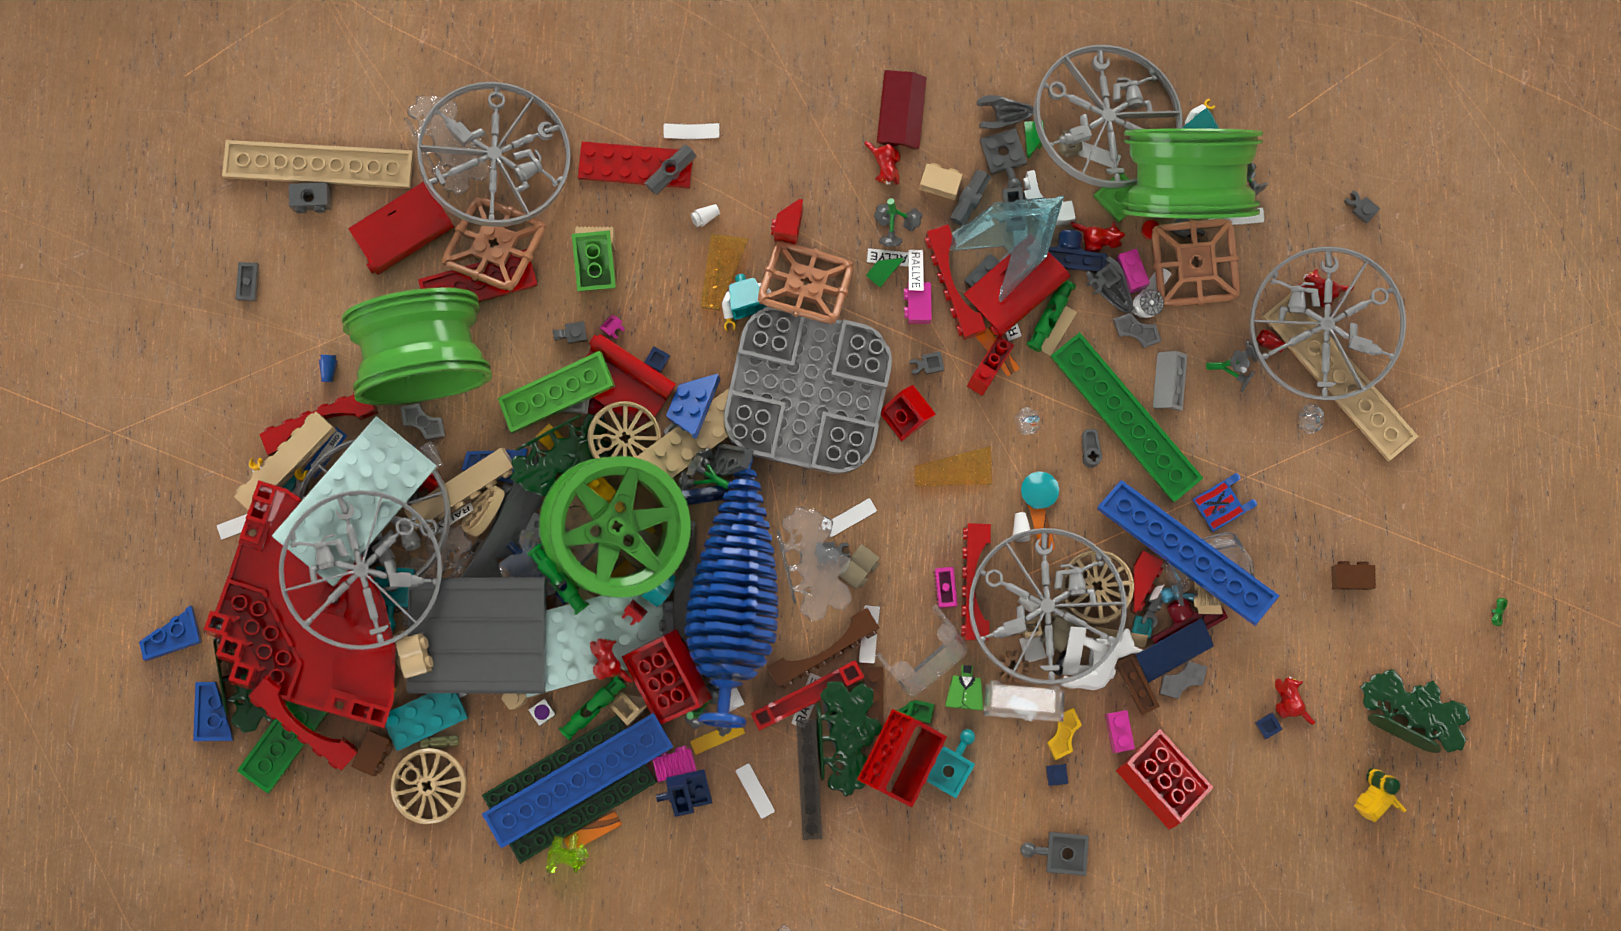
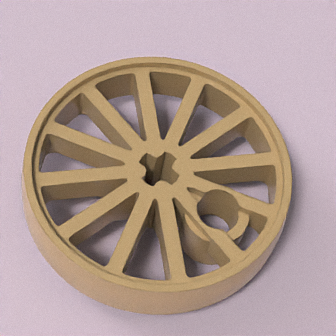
[587,401,661,459]
[1060,550,1134,624]
[391,748,467,824]

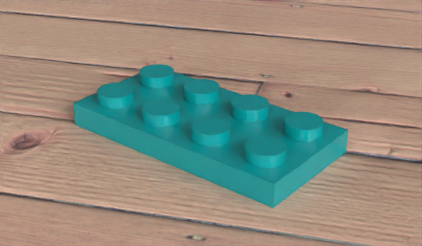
[385,693,469,751]

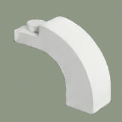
[1023,170,1076,225]

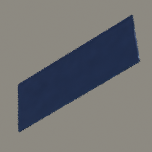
[1136,618,1214,683]

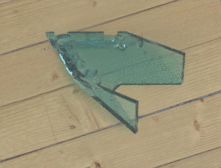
[951,195,1064,302]

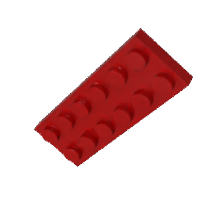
[578,141,693,189]
[418,249,538,302]

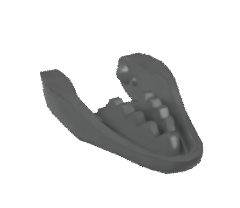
[976,95,1034,129]
[1086,257,1134,313]

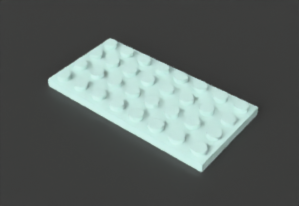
[272,416,437,586]
[526,594,663,698]

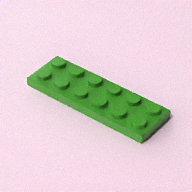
[498,351,615,434]

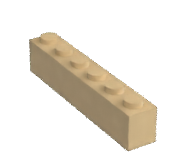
[234,412,337,510]
[404,448,513,530]

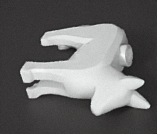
[1059,628,1144,690]

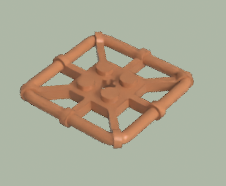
[441,196,546,291]
[1152,219,1240,306]
[757,241,854,325]

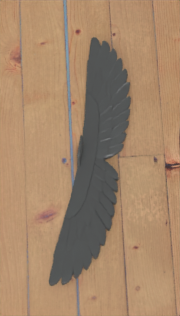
[461,451,543,578]

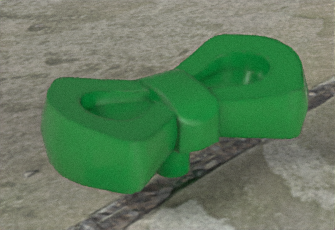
[1492,598,1508,627]

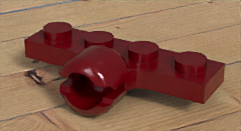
[1150,598,1228,644]

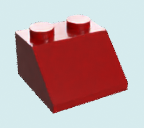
[771,199,803,245]
[881,385,936,442]

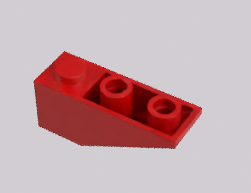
[966,335,1015,396]
[1131,550,1164,614]

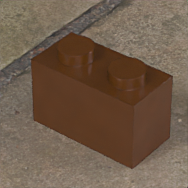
[1331,561,1376,590]
[351,730,393,776]

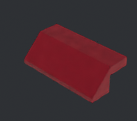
[877,70,927,150]

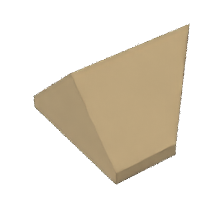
[608,691,648,726]

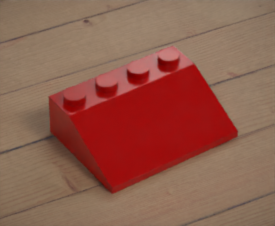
[621,629,712,724]
[1115,729,1213,830]

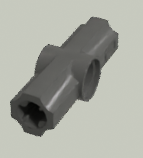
[645,144,697,196]
[950,170,991,226]

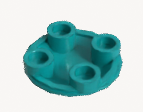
[1021,471,1059,509]

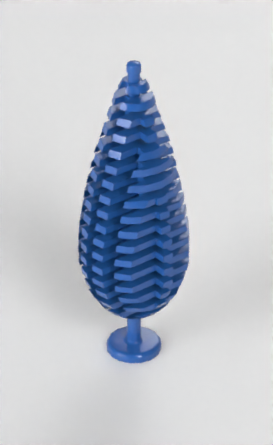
[685,457,779,728]

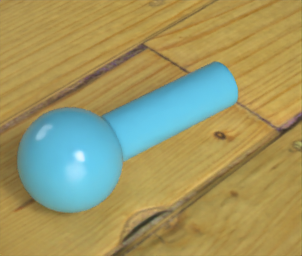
[1160,587,1197,603]

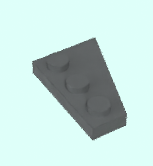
[704,443,754,480]

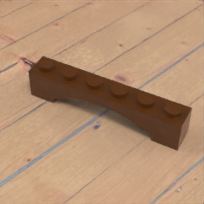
[767,608,879,689]

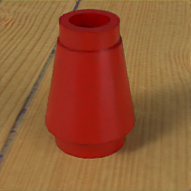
[1256,329,1285,353]

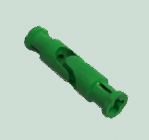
[1026,280,1076,352]
[527,543,590,615]
[558,676,627,741]

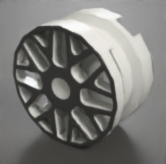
[1133,289,1164,318]

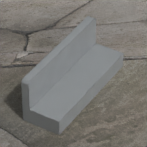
[1153,351,1187,411]

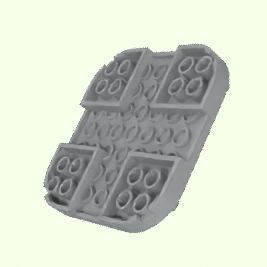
[723,307,892,474]

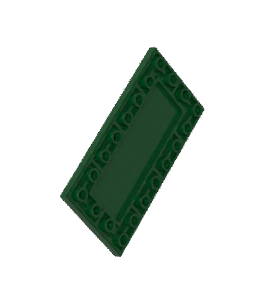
[482,715,657,864]

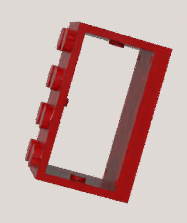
[857,709,947,808]

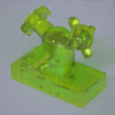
[546,834,589,873]

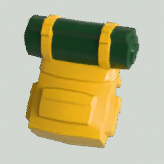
[1354,768,1407,822]

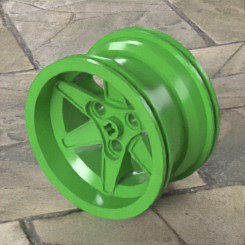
[1122,128,1263,218]
[341,288,492,405]
[539,456,691,598]

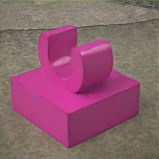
[599,315,625,339]

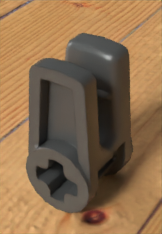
[1081,429,1102,468]

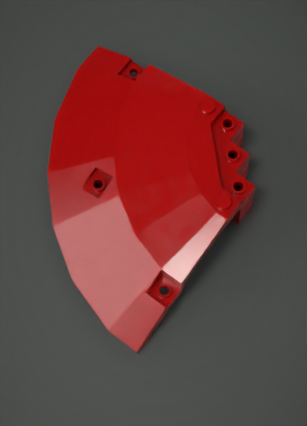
[203,480,396,728]

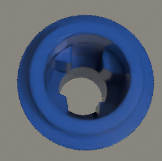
[318,355,338,382]

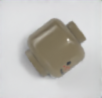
[1057,129,1083,158]

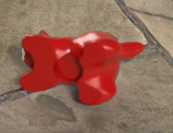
[864,141,900,185]
[1071,222,1125,253]
[1299,269,1354,307]
[590,638,633,683]
[1275,677,1315,725]

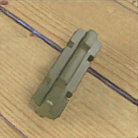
[420,735,459,749]

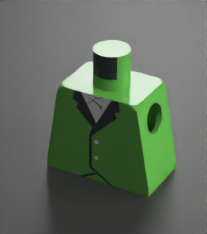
[945,665,983,711]

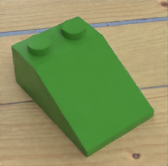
[572,230,617,292]

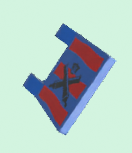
[1192,473,1257,532]

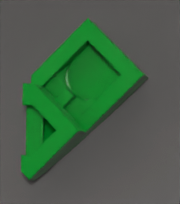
[1024,121,1044,158]
[866,258,904,287]
[896,700,936,724]

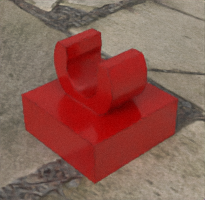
[419,473,443,494]
[622,599,648,626]

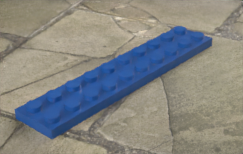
[1097,480,1280,626]
[482,713,673,849]

